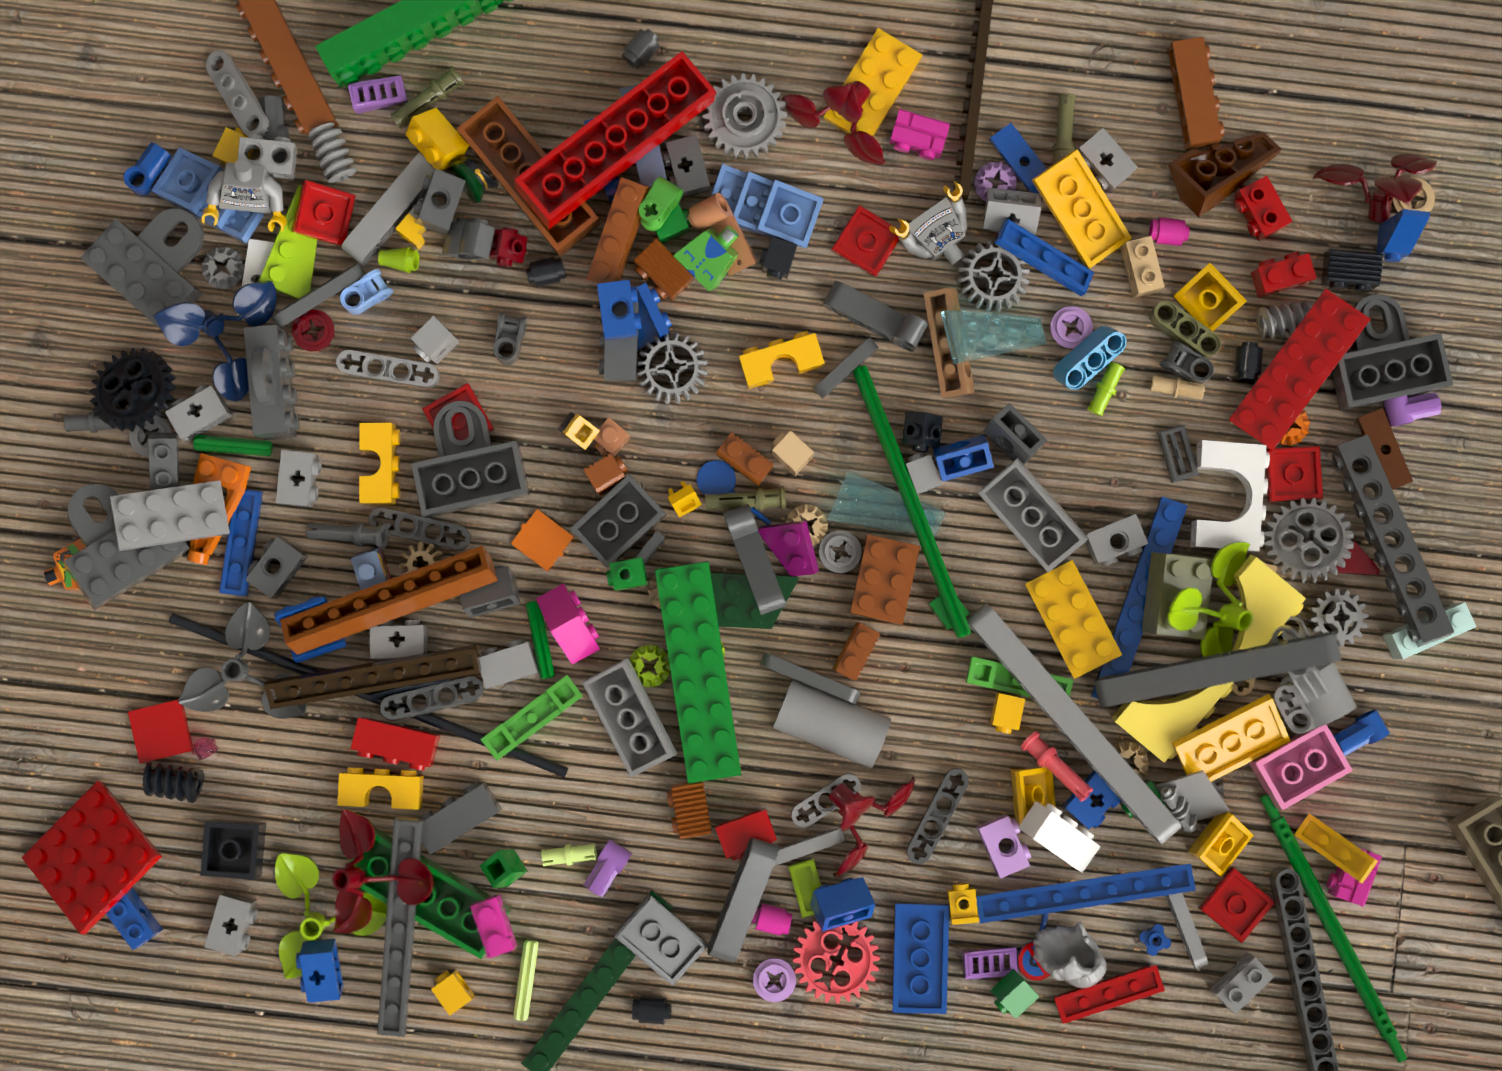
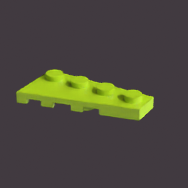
[257,185,317,300]

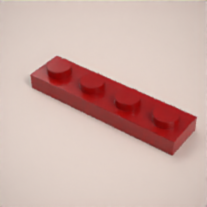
[1053,963,1165,1024]

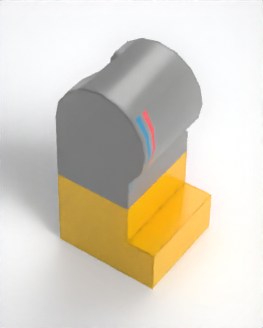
[395,197,440,250]

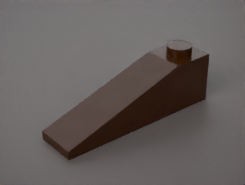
[1168,132,1282,217]

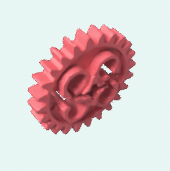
[793,920,880,1004]

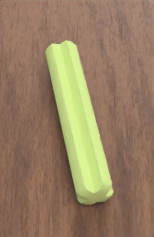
[513,940,539,1021]

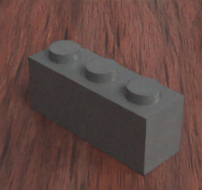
[599,301,639,383]
[417,782,502,855]

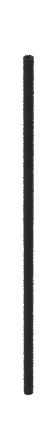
[169,613,568,778]

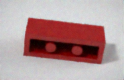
[350,717,440,771]

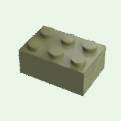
[1142,552,1213,640]

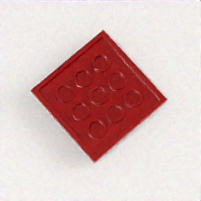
[21,781,162,935]

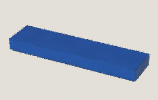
[995,219,1094,296]
[219,489,263,597]

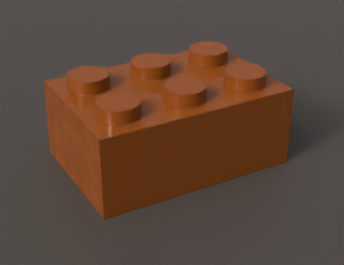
[849,535,920,625]

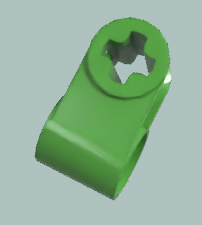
[639,176,683,231]

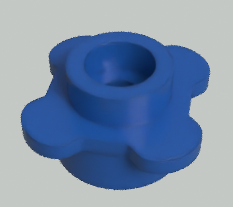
[1139,924,1171,956]

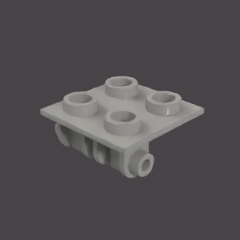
[1155,770,1230,833]

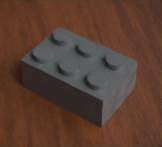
[570,474,666,569]

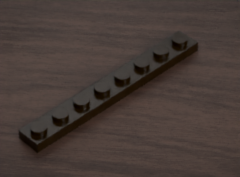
[953,0,993,201]
[264,644,482,709]

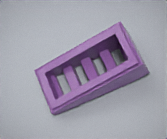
[348,75,408,114]
[962,947,1018,979]

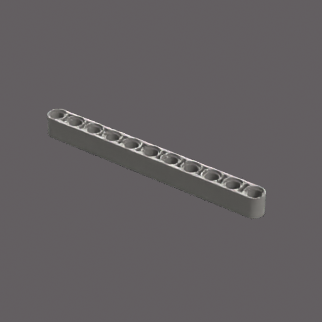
[967,604,1182,845]

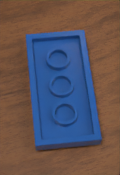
[892,903,949,1014]

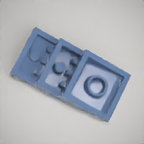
[151,147,265,243]
[710,164,824,249]

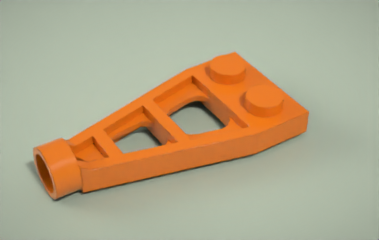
[186,453,251,565]

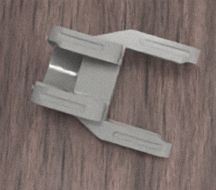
[1272,615,1357,734]

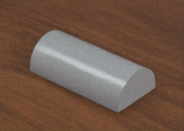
[978,458,1089,573]
[582,658,678,778]
[772,679,891,768]

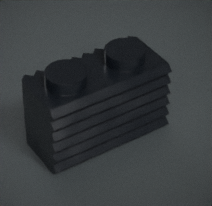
[1322,249,1383,292]

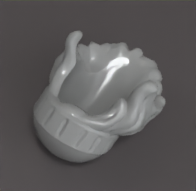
[1033,921,1107,988]

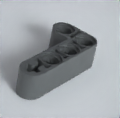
[823,280,928,352]
[723,504,786,615]

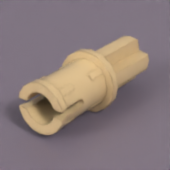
[1150,375,1205,400]

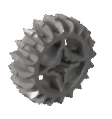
[958,240,1030,312]
[637,332,708,404]

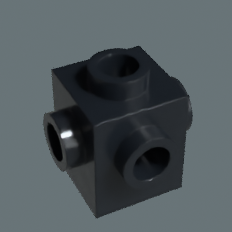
[902,412,943,453]

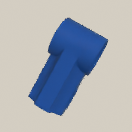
[124,142,172,196]
[1333,709,1390,756]

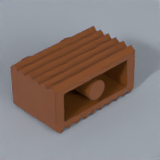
[634,238,694,301]
[716,433,773,487]
[584,454,628,496]
[832,622,881,681]
[667,781,712,839]

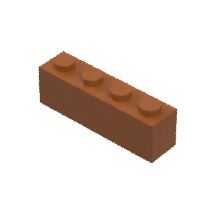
[1167,36,1224,151]
[587,177,651,284]

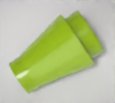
[378,247,420,273]

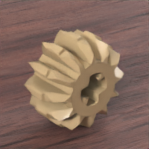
[399,542,443,574]

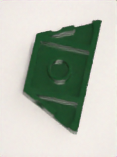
[711,573,798,629]

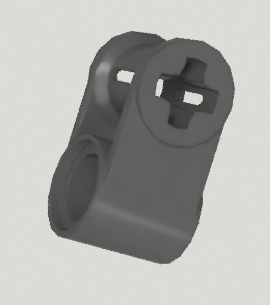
[493,312,527,365]
[1160,341,1214,384]

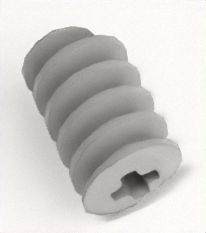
[308,123,358,183]
[1257,300,1312,341]

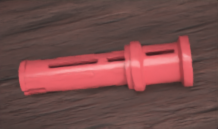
[1020,731,1093,802]

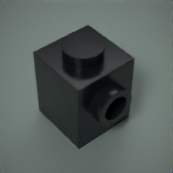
[759,237,797,281]

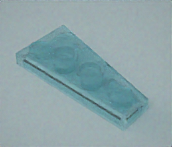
[941,310,1047,364]
[827,471,946,537]

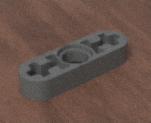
[814,338,879,399]

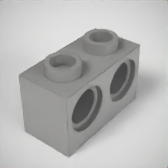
[238,134,297,180]
[1209,953,1274,1014]

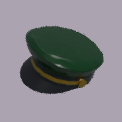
[451,156,498,203]

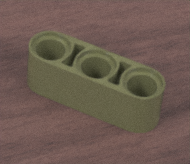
[1149,301,1221,359]

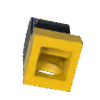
[558,412,600,450]

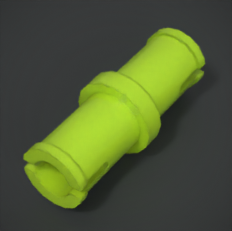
[1087,362,1125,416]

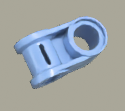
[340,269,393,315]

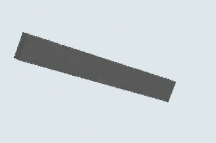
[377,817,423,1037]

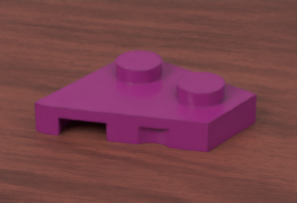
[758,520,819,577]

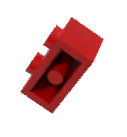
[1234,176,1293,242]
[1251,251,1317,298]
[715,808,777,861]

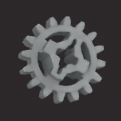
[1308,589,1369,647]

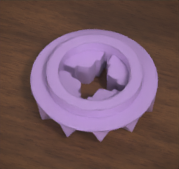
[974,162,1016,201]
[1050,306,1093,349]
[753,958,796,1002]

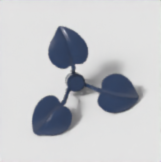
[153,281,277,402]

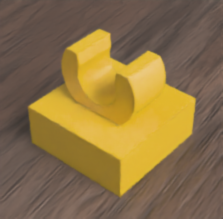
[667,481,702,518]

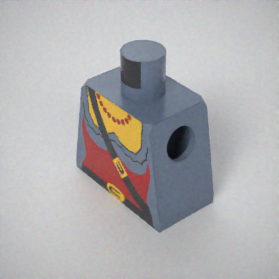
[351,547,392,590]

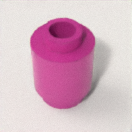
[1149,217,1189,246]
[751,903,792,936]

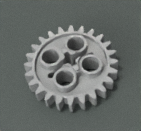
[1264,498,1354,583]

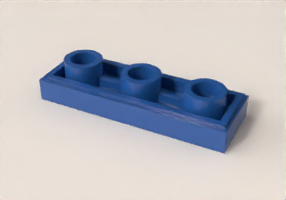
[989,123,1047,199]

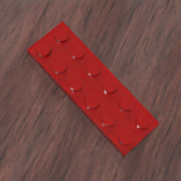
[1229,289,1371,451]

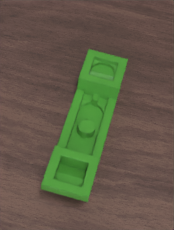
[965,656,1073,697]
[480,675,583,761]

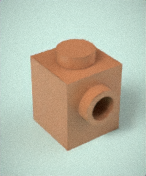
[593,417,631,457]

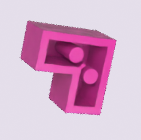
[536,583,600,665]

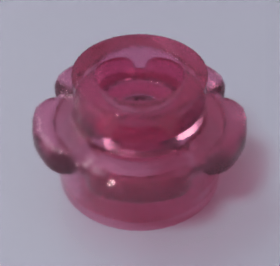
[192,736,218,760]

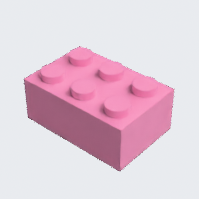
[1249,724,1353,810]

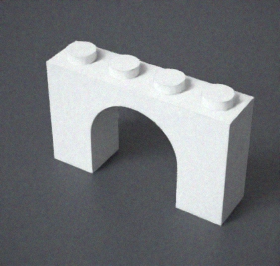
[1190,440,1270,553]

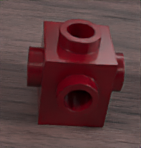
[489,227,528,267]

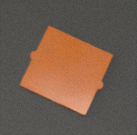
[511,509,574,572]

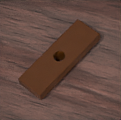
[1356,408,1413,490]

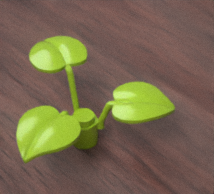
[1167,542,1253,657]
[275,853,387,979]

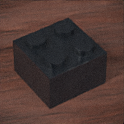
[200,819,266,880]

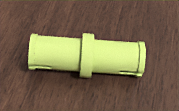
[541,843,597,866]

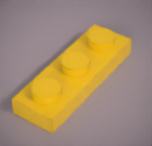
[1294,813,1378,883]

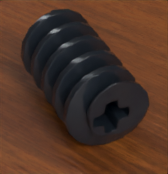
[143,762,204,803]

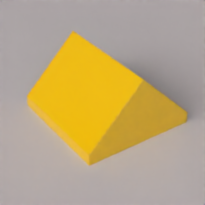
[1173,263,1247,331]
[1010,767,1056,825]
[1188,812,1254,877]

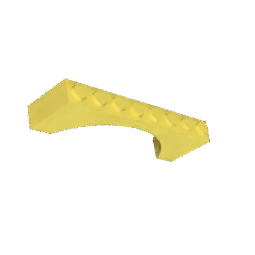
[1111,555,1306,763]

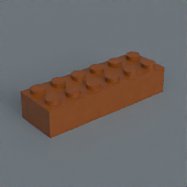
[457,96,600,257]

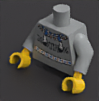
[201,159,287,232]
[889,181,967,266]

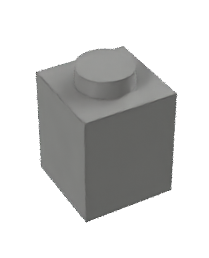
[905,452,942,495]

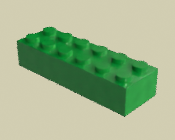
[350,827,512,959]

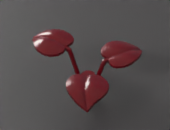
[782,81,885,164]
[1314,154,1437,222]
[828,776,916,878]
[332,809,433,933]

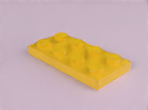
[823,28,923,137]
[1032,149,1132,269]
[1025,560,1122,679]
[1172,694,1290,782]

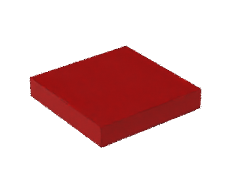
[292,180,356,247]
[831,205,899,278]
[422,383,495,441]
[1266,446,1323,502]
[128,699,194,764]
[1199,867,1275,943]

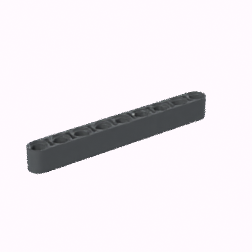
[1094,632,1342,707]
[1270,867,1339,1071]

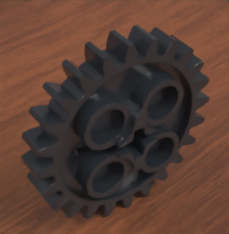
[89,348,176,432]

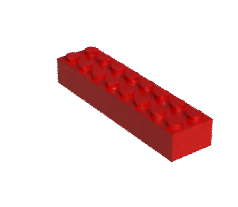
[514,51,716,229]

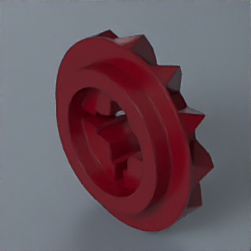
[292,309,335,352]

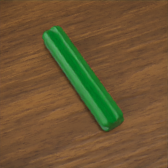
[193,435,273,457]
[526,601,555,679]

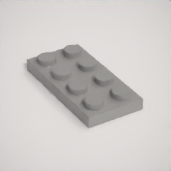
[110,481,230,551]

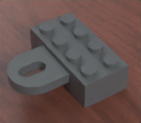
[80,208,204,329]
[1331,294,1453,411]
[244,325,300,440]
[411,401,530,518]
[64,484,189,611]

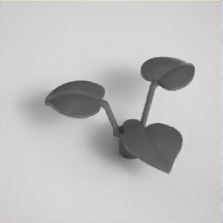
[178,602,307,719]

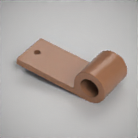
[688,193,757,276]

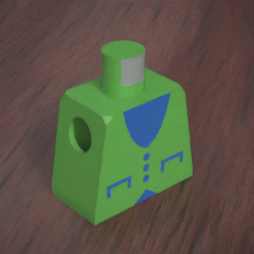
[674,225,739,291]

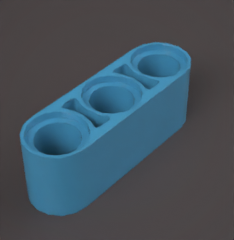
[1053,325,1126,390]

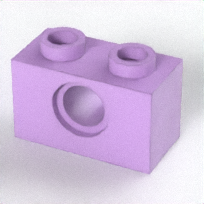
[976,814,1031,879]

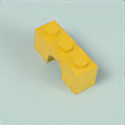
[739,331,825,390]
[359,423,400,505]
[337,767,424,810]

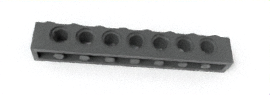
[1332,434,1454,647]

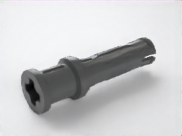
[306,522,389,548]

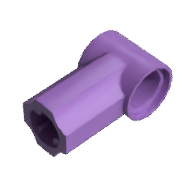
[1383,392,1442,427]
[583,839,632,897]

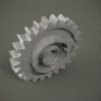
[703,73,787,159]

